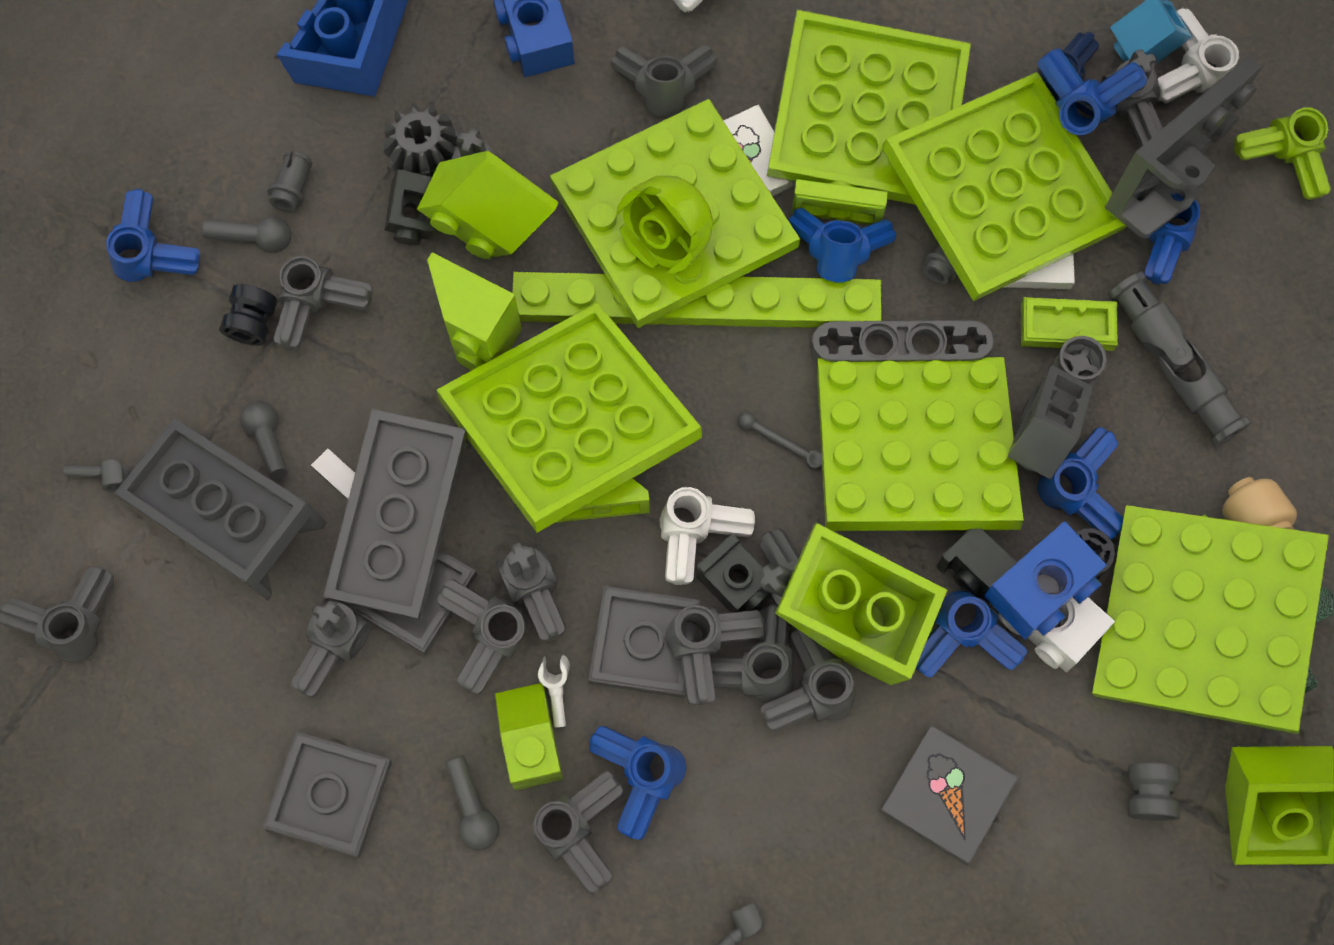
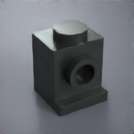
[384,169,435,245]
[936,529,1017,601]
[696,533,772,613]

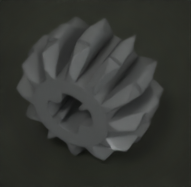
[382,103,458,177]

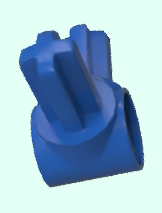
[1038,48,1148,135]
[106,189,200,282]
[1140,193,1200,285]
[788,208,896,282]
[1037,427,1124,540]
[916,591,1027,678]
[590,726,687,840]

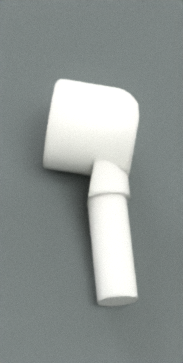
[538,655,570,727]

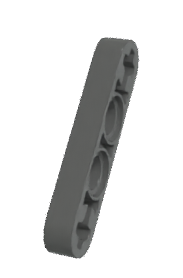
[811,320,994,362]

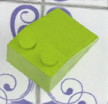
[775,523,947,685]

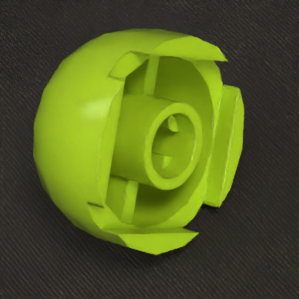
[617,175,713,274]

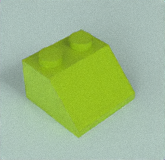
[417,151,559,259]
[427,252,522,370]
[1225,746,1334,865]

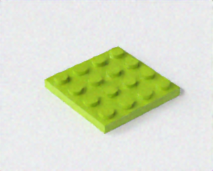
[766,10,971,205]
[882,72,1127,301]
[550,99,800,328]
[437,303,702,533]
[817,357,1024,531]
[1092,505,1329,734]

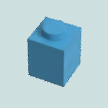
[1110,0,1192,64]

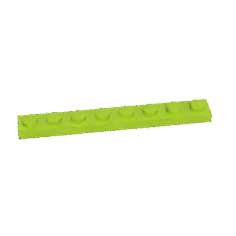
[512,272,881,328]

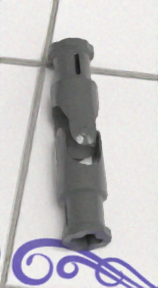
[1108,271,1252,447]

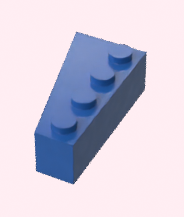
[277,0,408,97]

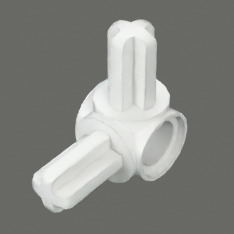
[1158,8,1239,103]
[659,487,755,585]

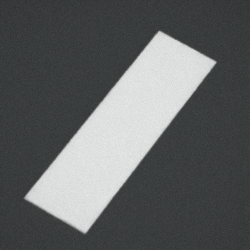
[311,449,355,499]

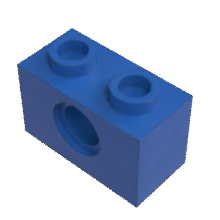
[493,0,575,78]
[984,521,1107,640]

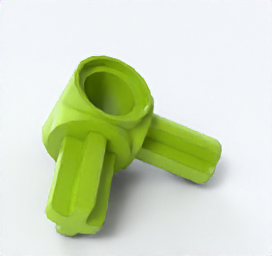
[1233,107,1331,200]

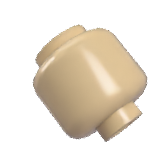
[1222,477,1297,530]

